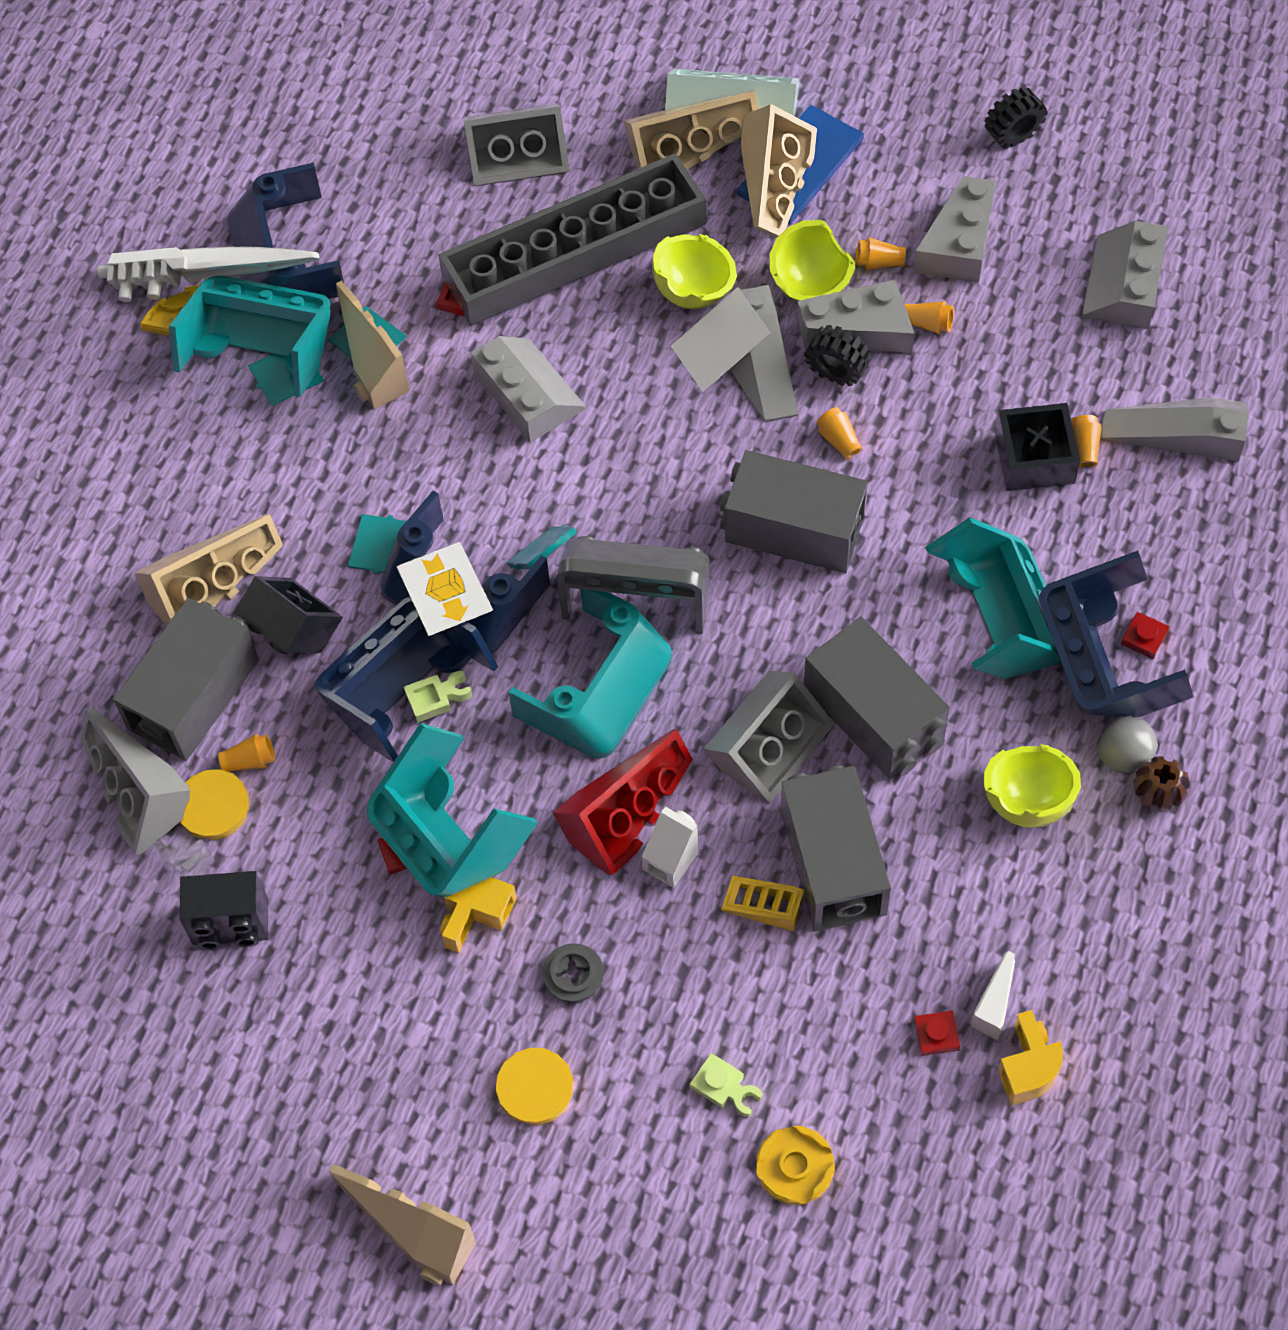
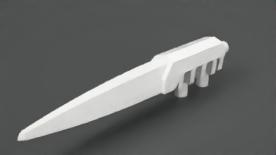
[97,247,319,302]

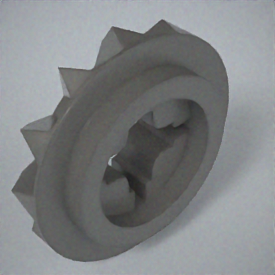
[543,943,604,1003]

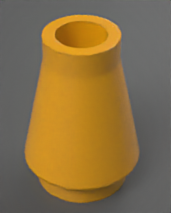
[856,237,906,270]
[905,301,954,335]
[816,407,863,460]
[1071,415,1102,468]
[218,733,275,772]

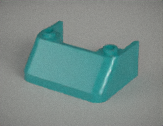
[169,275,331,397]
[925,517,1062,679]
[508,589,672,758]
[367,723,538,897]

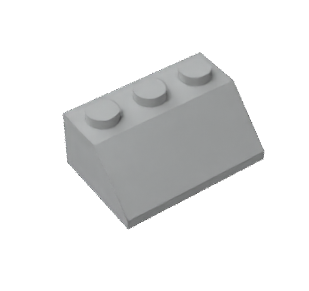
[463,103,570,186]
[1082,221,1169,329]
[471,336,586,443]
[704,671,835,803]

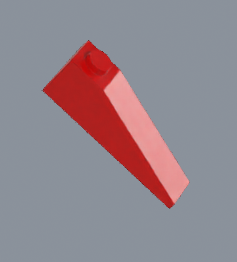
[552,729,693,875]

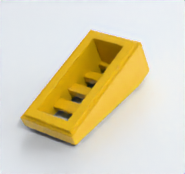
[721,875,805,932]

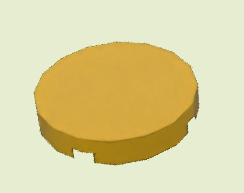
[180,769,250,840]
[496,1048,574,1126]
[756,1126,835,1205]

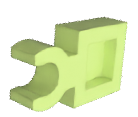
[404,671,472,723]
[690,1053,763,1117]

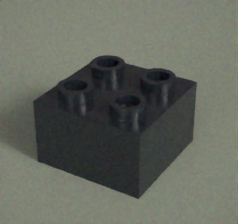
[994,403,1080,491]
[234,576,343,654]
[179,871,268,950]

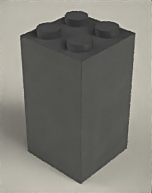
[720,450,868,573]
[113,598,259,761]
[804,616,950,780]
[780,765,891,932]

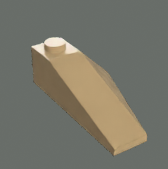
[624,90,759,170]
[134,514,283,626]

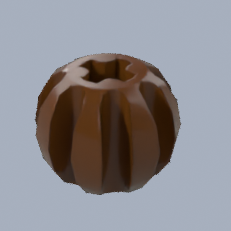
[1133,756,1190,812]

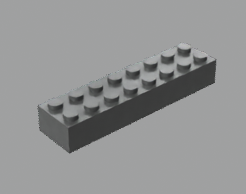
[438,153,706,326]

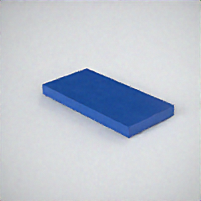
[737,104,864,225]

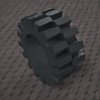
[984,87,1048,149]
[804,325,871,387]

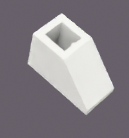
[642,806,698,888]

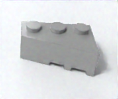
[913,176,996,282]
[797,280,915,355]

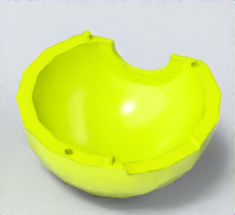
[770,220,855,301]
[652,234,737,309]
[984,744,1081,828]

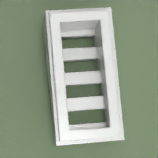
[970,951,1015,1040]

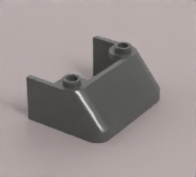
[557,536,710,634]

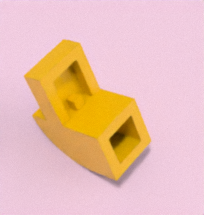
[440,877,517,953]
[998,1010,1063,1106]

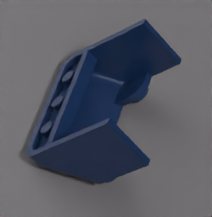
[227,162,344,299]
[381,490,550,654]
[1039,550,1194,717]
[315,597,498,763]

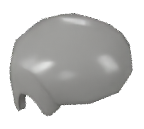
[1097,716,1158,773]

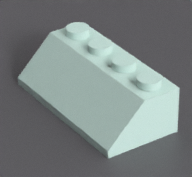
[665,69,800,116]

